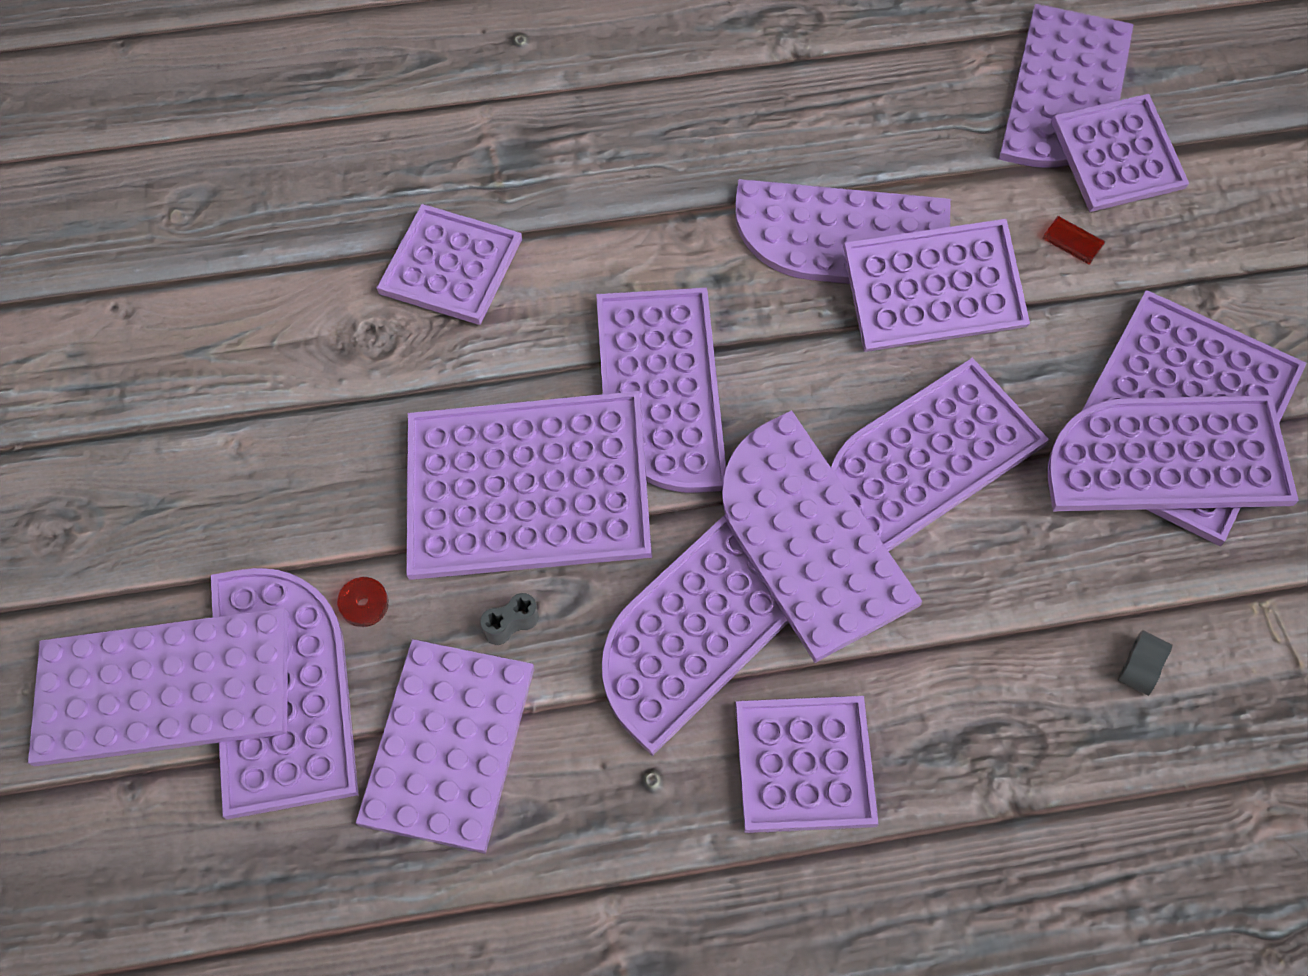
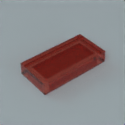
[1042,216,1105,265]

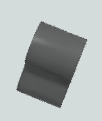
[480,593,539,645]
[1118,630,1173,696]

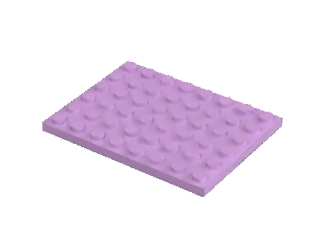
[1082,290,1307,547]
[407,391,652,580]

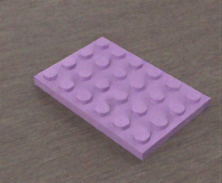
[843,219,1030,352]
[356,639,534,854]

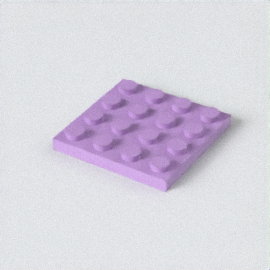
[1051,94,1189,212]
[377,204,522,325]
[735,696,879,833]

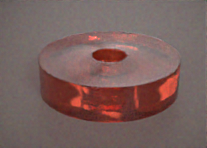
[337,577,389,627]

